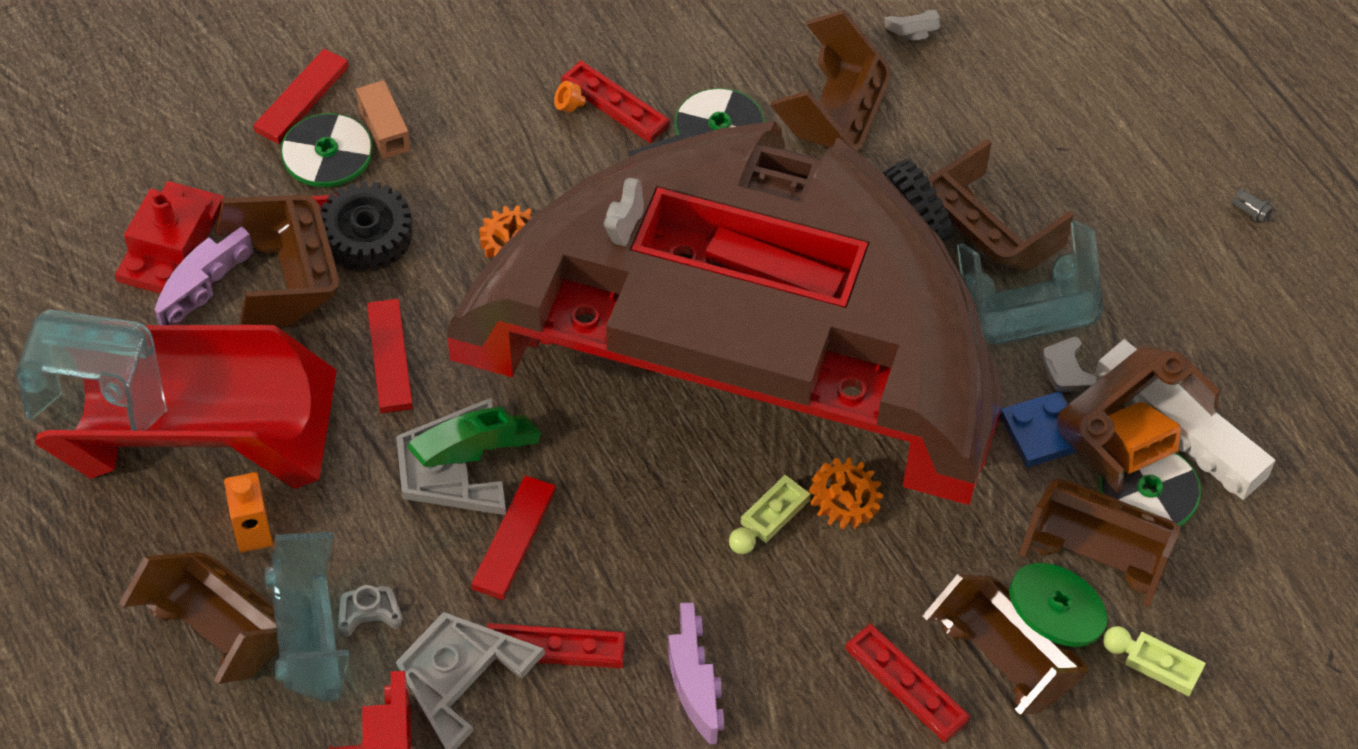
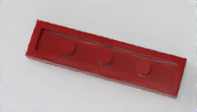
[253,49,349,144]
[561,60,670,143]
[705,226,845,298]
[367,299,413,414]
[471,475,556,600]
[487,623,626,669]
[845,623,971,743]

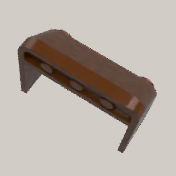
[770,9,890,150]
[928,139,1074,271]
[216,195,339,327]
[1057,346,1220,493]
[1018,479,1180,607]
[119,552,297,684]
[922,574,1089,715]

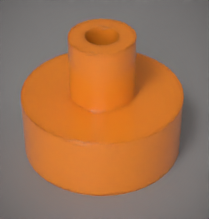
[554,81,586,113]

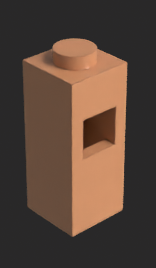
[356,80,411,159]

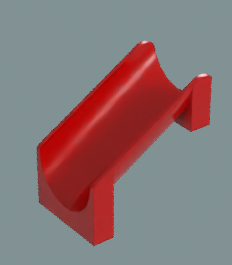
[35,325,337,489]

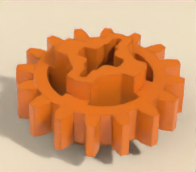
[479,205,532,258]
[809,458,883,530]

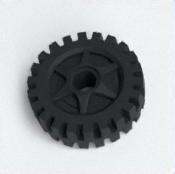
[882,159,953,243]
[321,181,412,271]

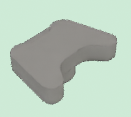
[885,10,940,40]
[604,178,644,246]
[1042,337,1097,392]
[338,585,403,637]

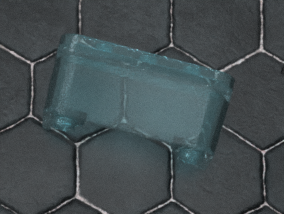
[957,220,1103,344]
[16,309,167,431]
[265,532,350,702]

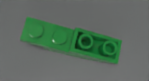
[408,406,541,467]

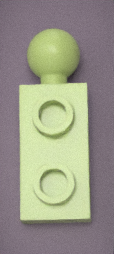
[729,475,810,554]
[1103,626,1206,696]

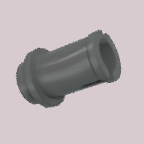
[1231,188,1274,223]

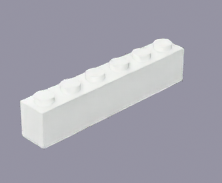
[1094,339,1275,500]

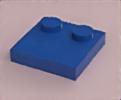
[1000,391,1077,468]

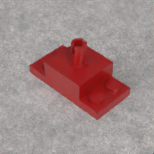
[115,181,224,294]
[329,671,412,749]

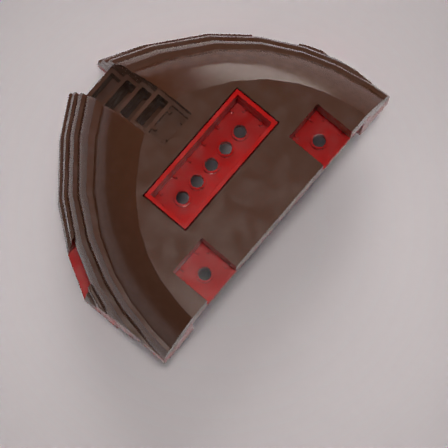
[447,121,1002,506]

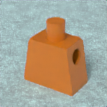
[1105,402,1181,474]
[224,472,273,553]

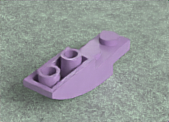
[154,227,254,325]
[668,603,724,744]

